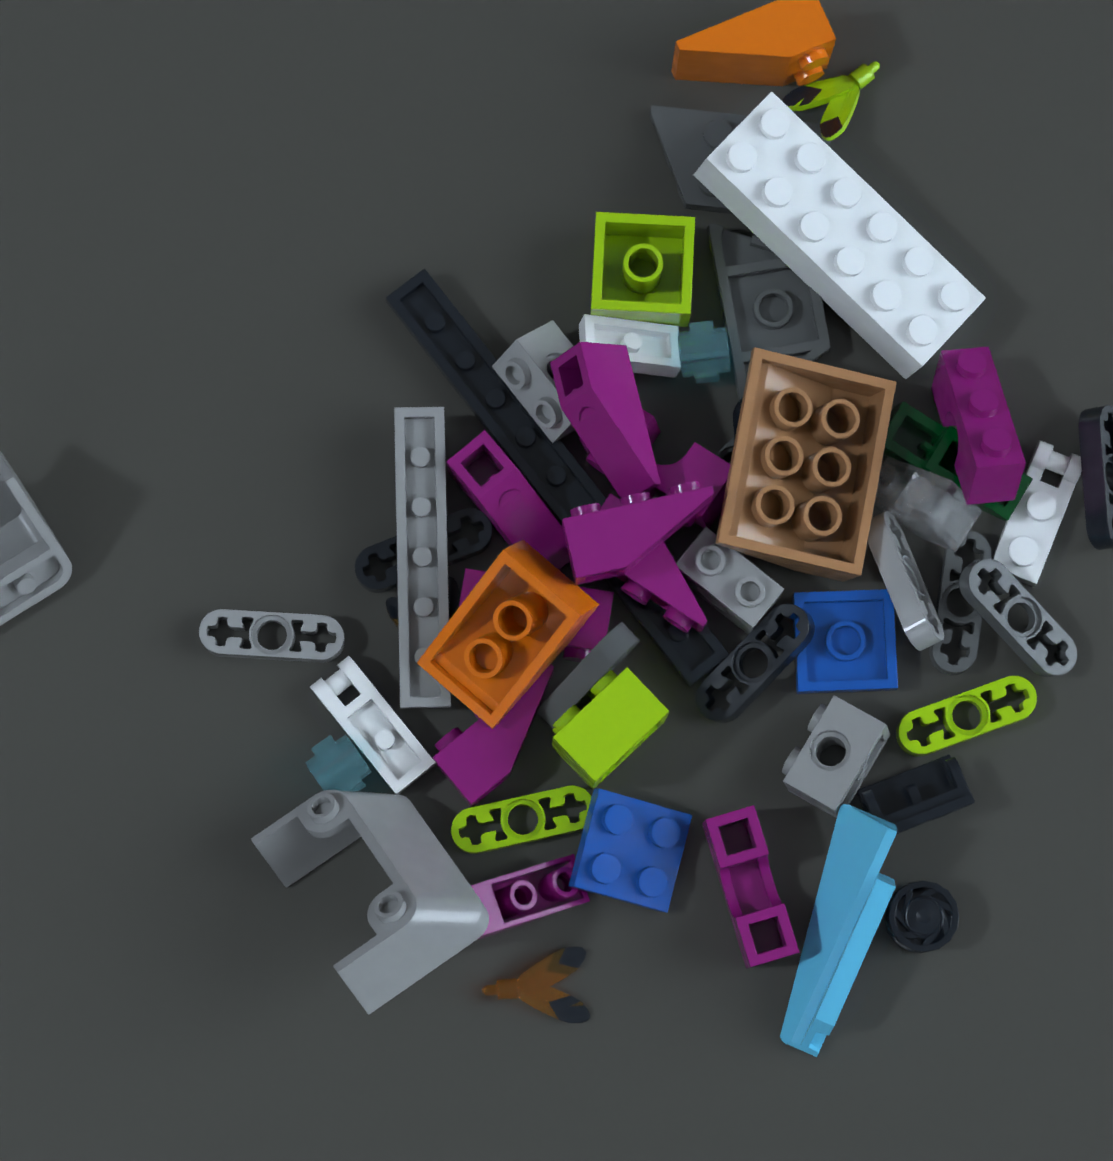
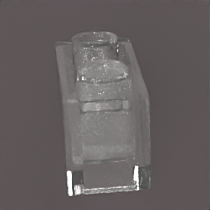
[874,455,982,552]

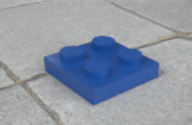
[792,589,898,694]
[568,788,692,913]

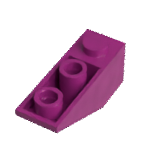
[550,342,661,498]
[446,430,570,570]
[562,481,714,585]
[601,493,708,633]
[432,664,554,807]
[470,854,590,940]

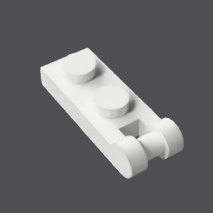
[992,440,1082,587]
[310,656,436,794]

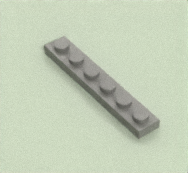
[394,407,451,709]

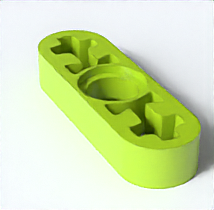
[896,676,1037,757]
[451,785,591,854]

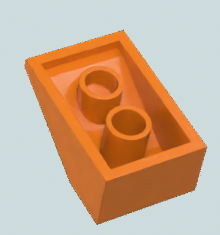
[671,0,836,87]
[417,540,600,729]

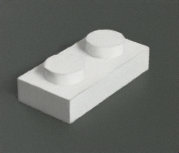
[579,314,681,378]

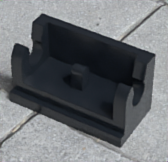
[856,754,975,834]

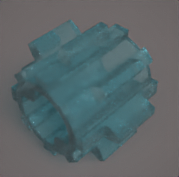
[678,320,731,384]
[305,734,372,791]

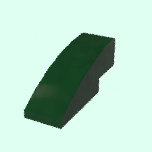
[883,401,1033,521]

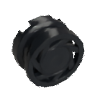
[884,881,960,953]

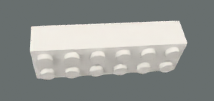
[693,91,986,379]

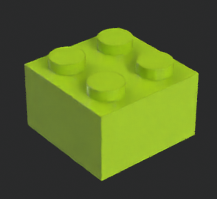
[590,212,695,327]
[552,667,669,790]

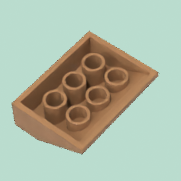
[715,347,897,582]

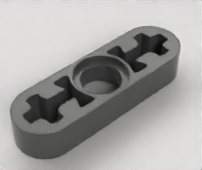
[929,531,991,675]
[959,559,1077,677]
[536,622,640,729]

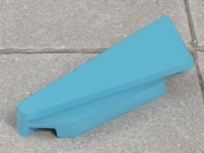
[780,804,897,1057]

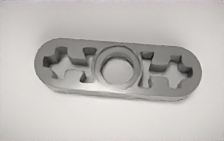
[868,511,944,651]
[199,609,345,663]

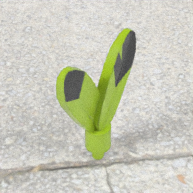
[782,61,880,141]

